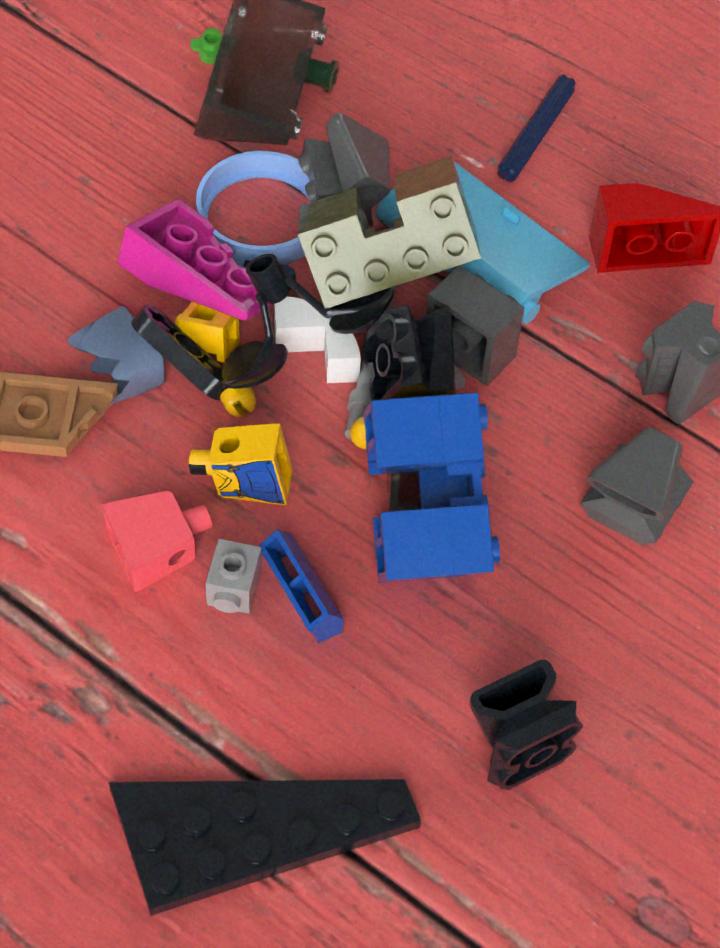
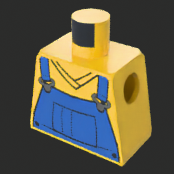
[189,424,293,505]

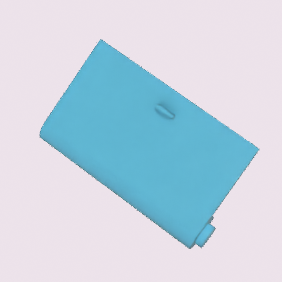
[376,162,591,324]

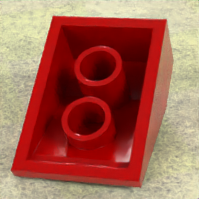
[589,183,720,273]

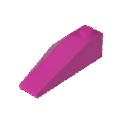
[117,199,271,321]

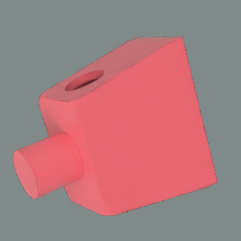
[102,491,212,592]

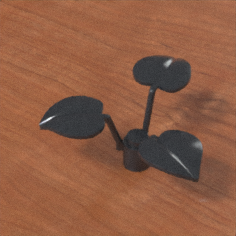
[222,254,395,389]

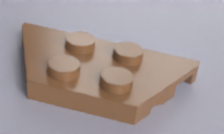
[0,372,119,457]

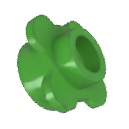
[190,28,234,64]

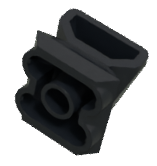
[363,305,456,400]
[469,659,583,790]

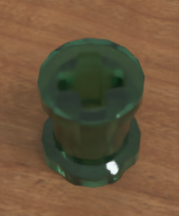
[294,52,339,94]

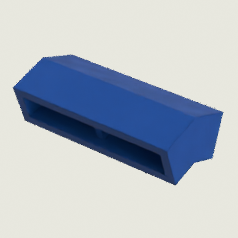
[259,529,343,643]

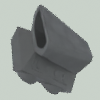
[298,113,390,226]
[635,301,720,424]
[580,427,694,545]

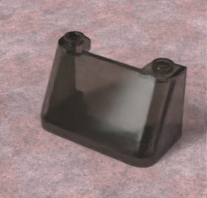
[193,0,328,145]

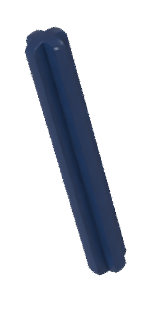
[497,75,576,182]

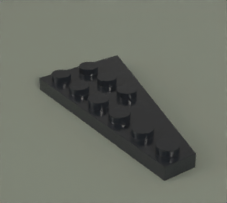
[109,779,421,916]

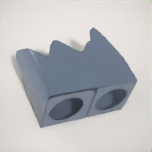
[67,305,165,404]

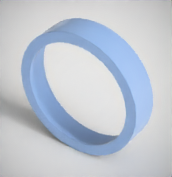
[196,151,311,266]

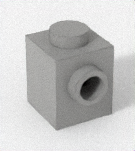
[206,539,262,614]

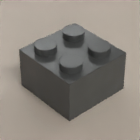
[426,265,524,386]

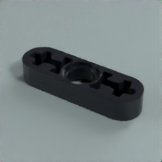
[131,305,227,400]

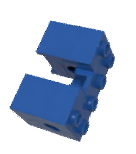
[363,393,500,583]

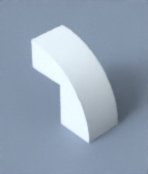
[274,296,361,383]

